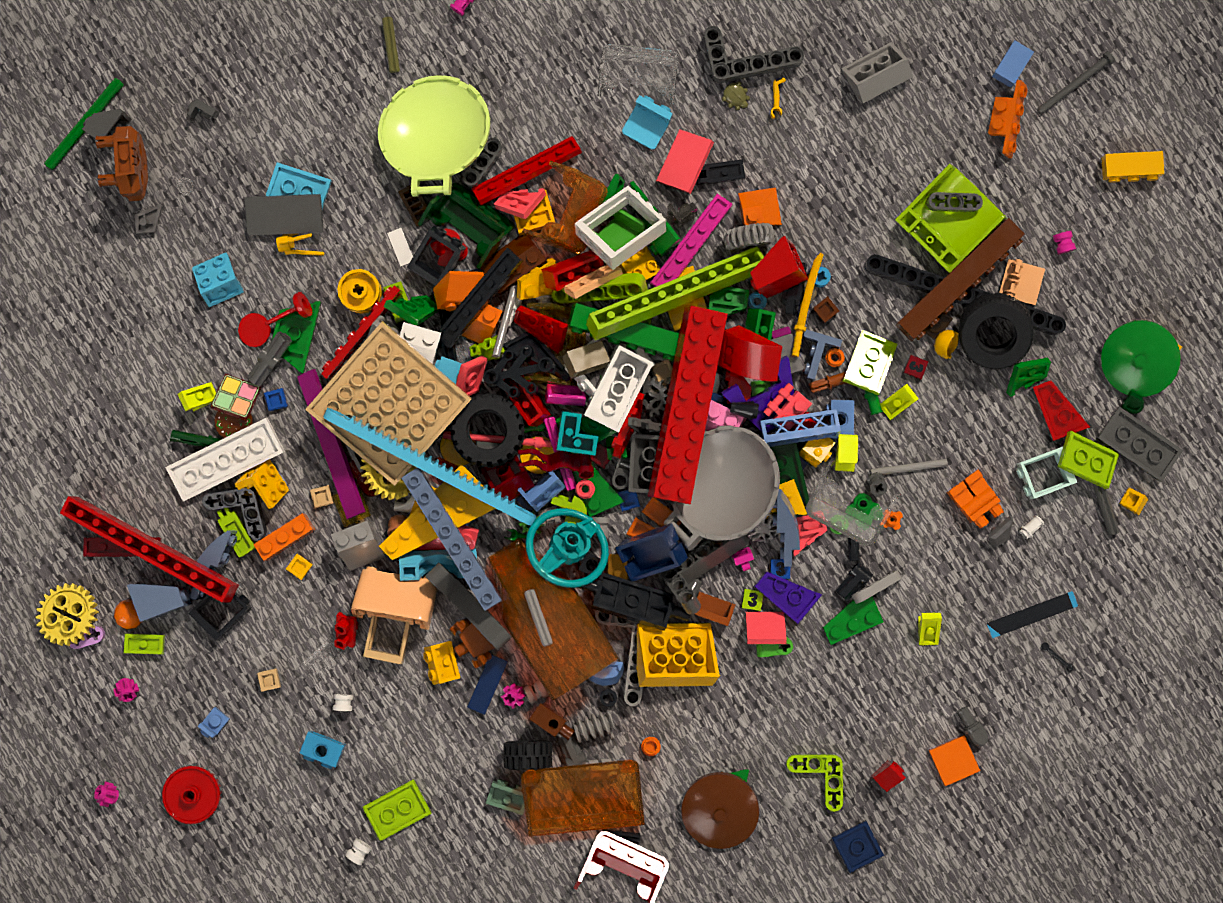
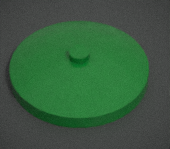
[1101,320,1181,397]

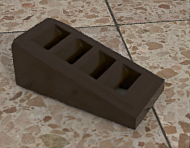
[398,185,430,227]

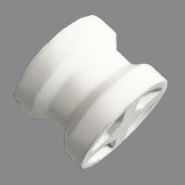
[333,694,353,711]

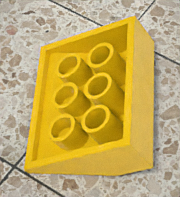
[637,623,720,687]

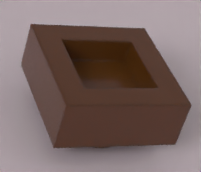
[812,296,839,323]

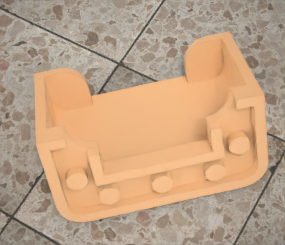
[351,567,437,630]

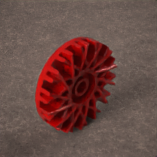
[162,765,222,824]

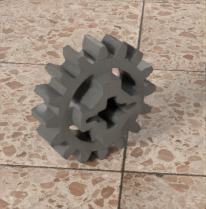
[640,375,669,417]

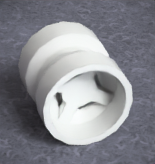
[345,838,372,865]

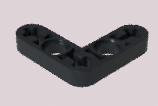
[202,486,267,541]

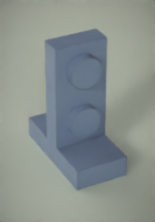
[802,329,842,381]

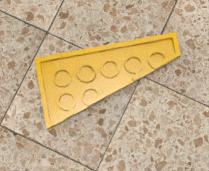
[379,464,496,560]

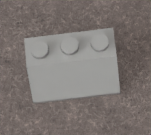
[841,42,913,103]

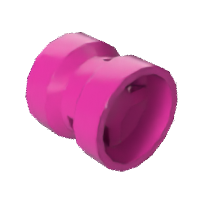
[1053,231,1076,255]

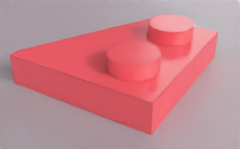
[494,188,546,219]
[792,511,827,556]

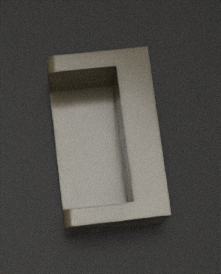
[563,340,610,379]

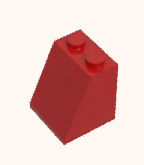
[750,236,808,299]

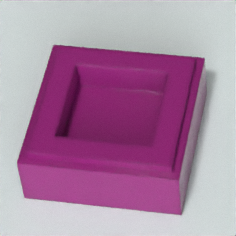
[771,326,791,340]

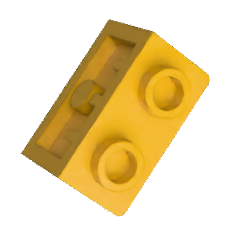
[423,641,460,685]

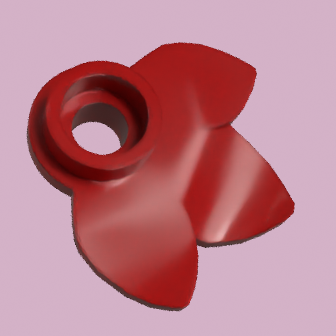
[430,229,468,267]

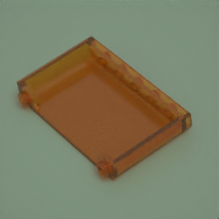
[521,759,645,837]

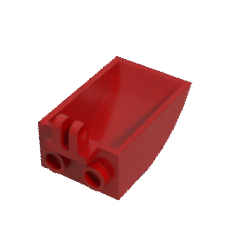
[719,325,783,381]

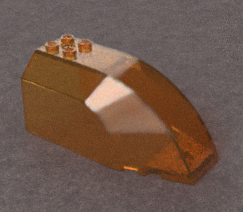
[488,538,619,700]

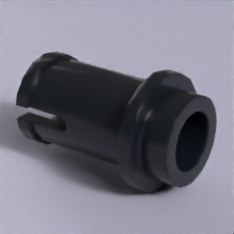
[846,537,862,561]

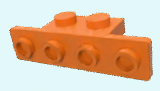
[988,80,1028,158]

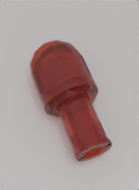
[349,460,376,497]

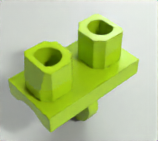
[470,335,505,362]

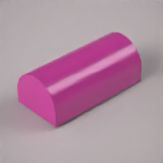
[545,384,586,406]

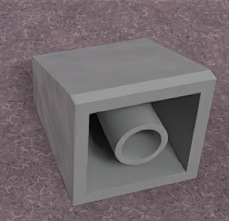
[331,520,386,571]

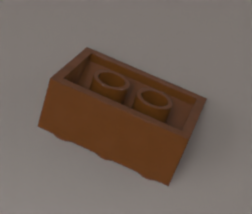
[481,234,547,296]

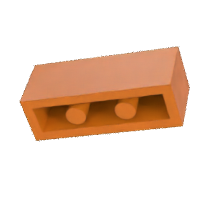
[253,513,316,561]

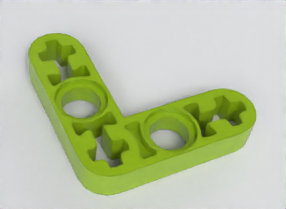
[786,754,843,812]

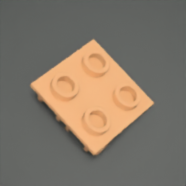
[999,259,1045,305]

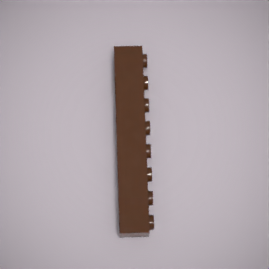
[895,218,1025,342]

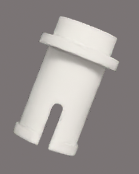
[1019,515,1044,539]

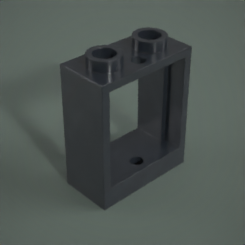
[407,227,466,286]
[188,592,252,641]

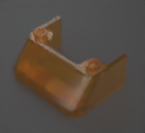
[522,161,608,254]

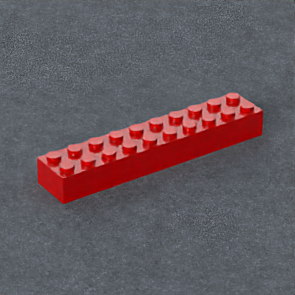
[648,305,727,504]

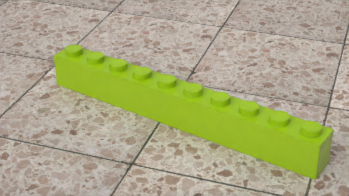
[586,246,764,340]

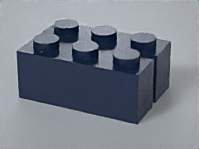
[615,523,688,581]

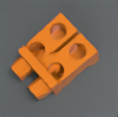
[946,469,1004,529]

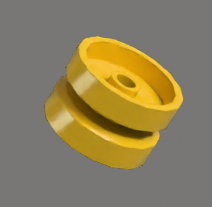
[337,269,382,314]

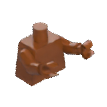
[449,619,495,669]

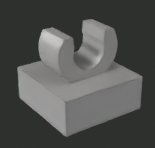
[538,505,562,530]

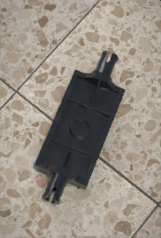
[577,572,690,631]

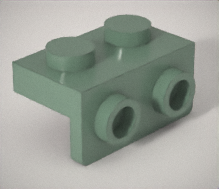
[486,779,530,815]

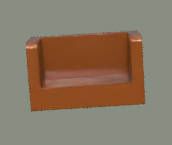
[695,592,736,626]

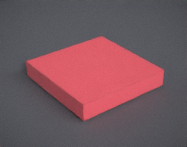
[456,356,488,396]
[746,612,787,644]

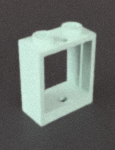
[1016,447,1077,499]

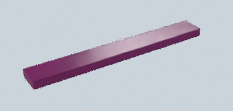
[297,369,366,519]

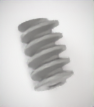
[573,710,615,743]

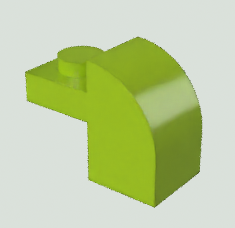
[551,494,587,524]

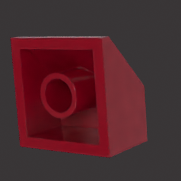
[480,455,535,501]

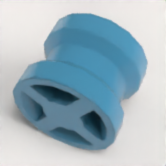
[815,267,831,288]

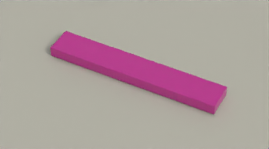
[650,193,733,287]

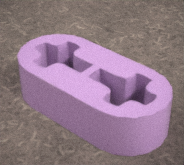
[70,626,105,649]

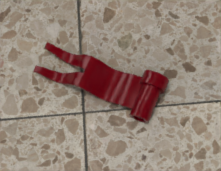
[518,448,594,479]

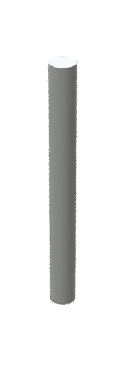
[492,285,517,358]
[870,459,948,475]

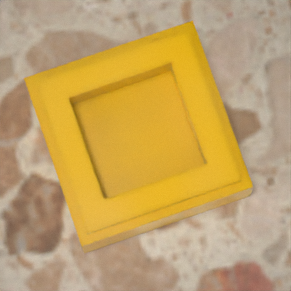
[286,554,313,580]

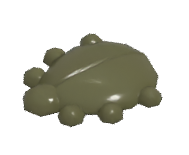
[722,81,750,110]

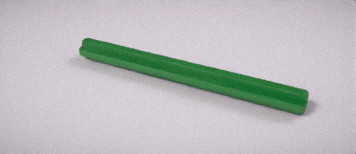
[44,78,124,170]

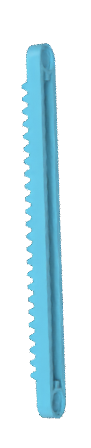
[323,408,536,526]

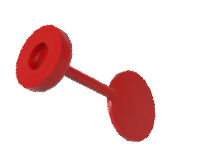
[238,292,312,347]

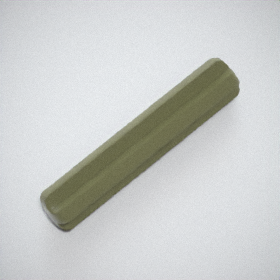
[382,17,400,73]

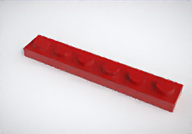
[472,136,582,205]
[321,285,403,379]

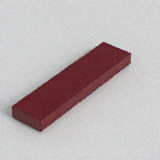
[83,537,162,557]

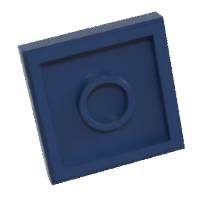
[831,820,884,873]

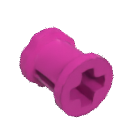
[450,0,474,16]

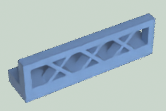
[760,409,841,447]

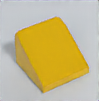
[1119,488,1148,515]

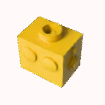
[799,438,835,468]

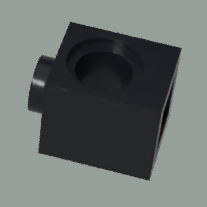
[577,552,608,575]

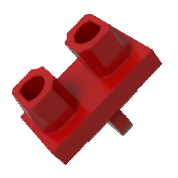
[334,612,359,650]

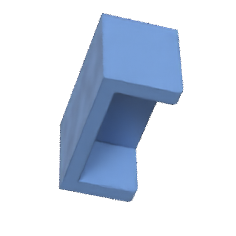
[992,40,1034,88]
[518,471,566,512]

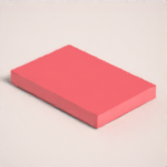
[656,129,714,194]

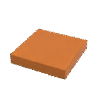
[928,735,980,786]

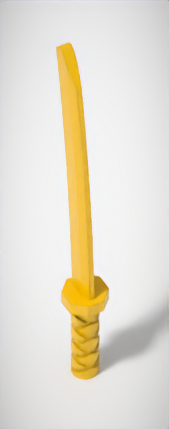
[791,253,824,357]

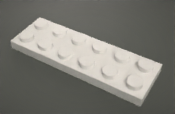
[165,417,285,501]

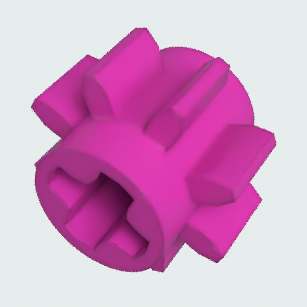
[113,678,139,702]
[501,683,526,709]
[94,782,119,807]

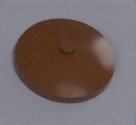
[681,772,759,849]

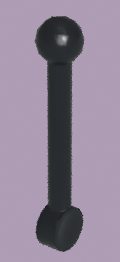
[1041,642,1074,672]

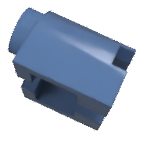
[585,659,624,686]

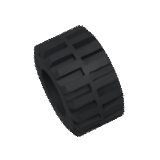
[503,740,552,770]

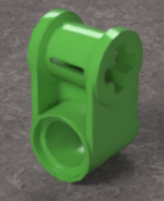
[756,637,793,657]

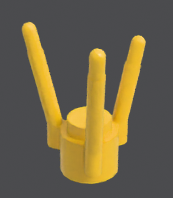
[276,233,324,256]

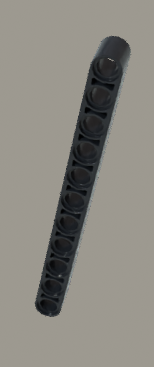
[865,254,1066,336]

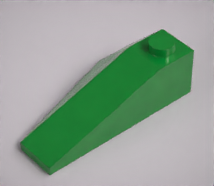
[630,181,680,258]

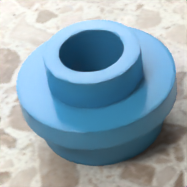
[748,292,767,309]

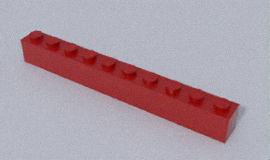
[60,496,239,603]

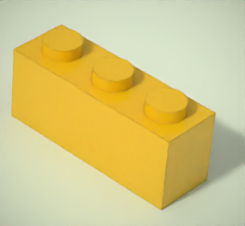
[1101,151,1164,183]

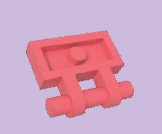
[763,383,812,431]

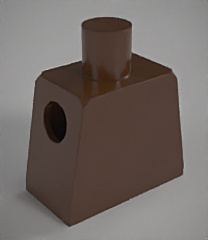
[530,703,575,740]

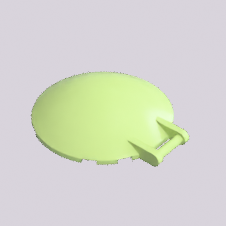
[378,76,490,197]

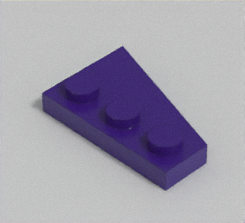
[754,572,822,624]

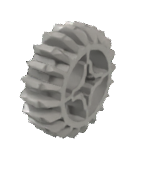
[723,223,775,252]

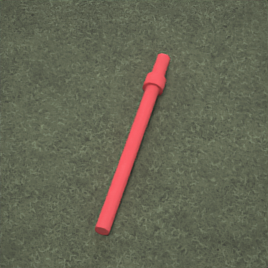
[443,431,552,449]

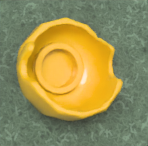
[934,330,959,359]

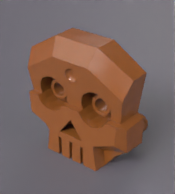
[95,126,148,201]

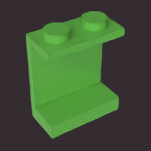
[593,209,646,252]

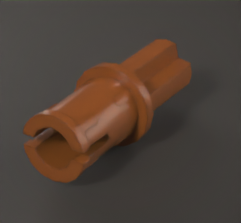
[809,372,847,393]

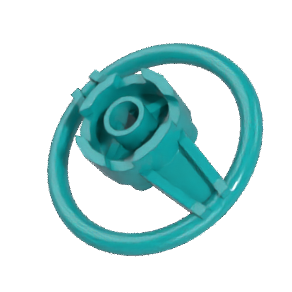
[526,508,609,588]

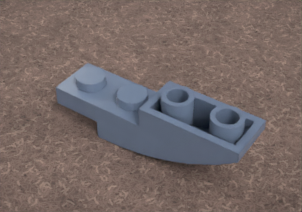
[773,489,800,567]
[189,530,238,600]

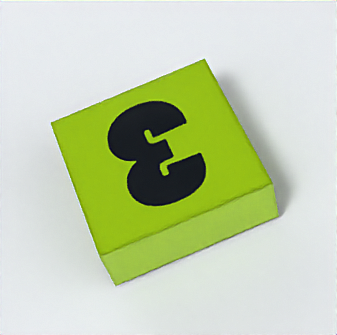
[741,589,763,611]

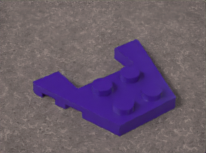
[721,356,794,432]

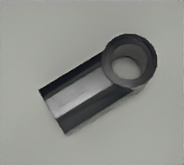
[835,562,873,601]

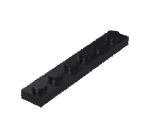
[438,248,523,349]

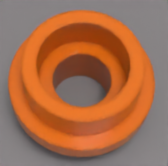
[825,348,845,367]

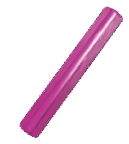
[544,417,576,491]

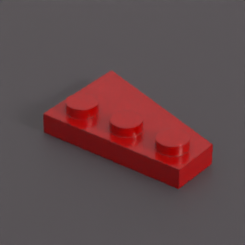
[513,305,568,353]
[1033,380,1090,441]
[611,392,644,459]

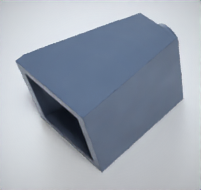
[127,584,193,622]

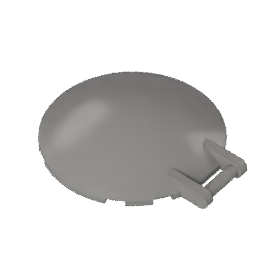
[664,426,780,551]

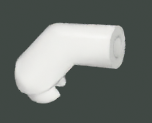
[394,495,415,513]

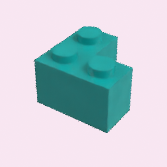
[556,411,598,456]

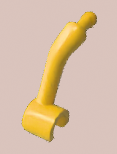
[770,78,786,119]

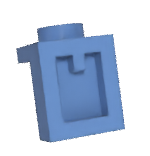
[198,707,230,738]

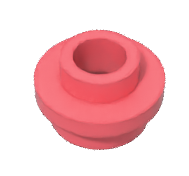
[576,479,595,499]

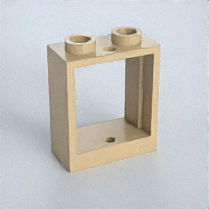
[363,616,411,664]

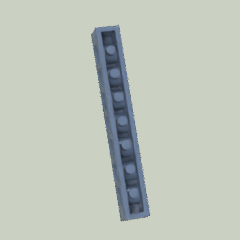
[402,468,503,611]

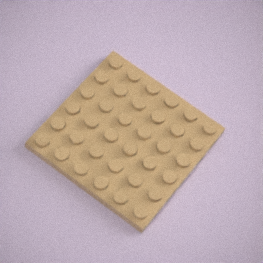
[305,321,472,486]

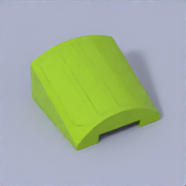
[895,164,1008,273]

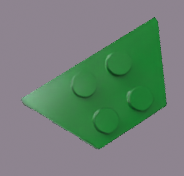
[272,301,322,373]

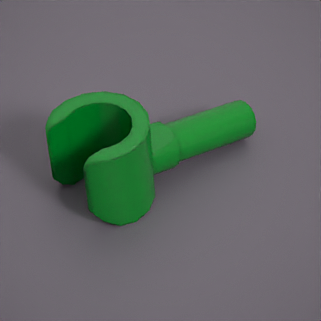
[504,528,527,541]

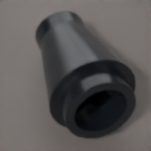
[730,401,759,420]

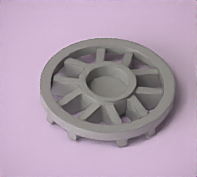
[747,512,778,543]

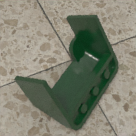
[418,183,514,269]

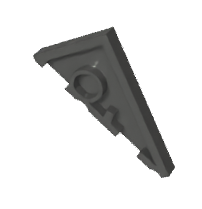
[628,417,662,436]

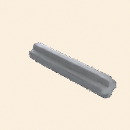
[524,589,553,647]

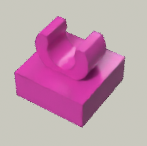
[732,547,754,571]

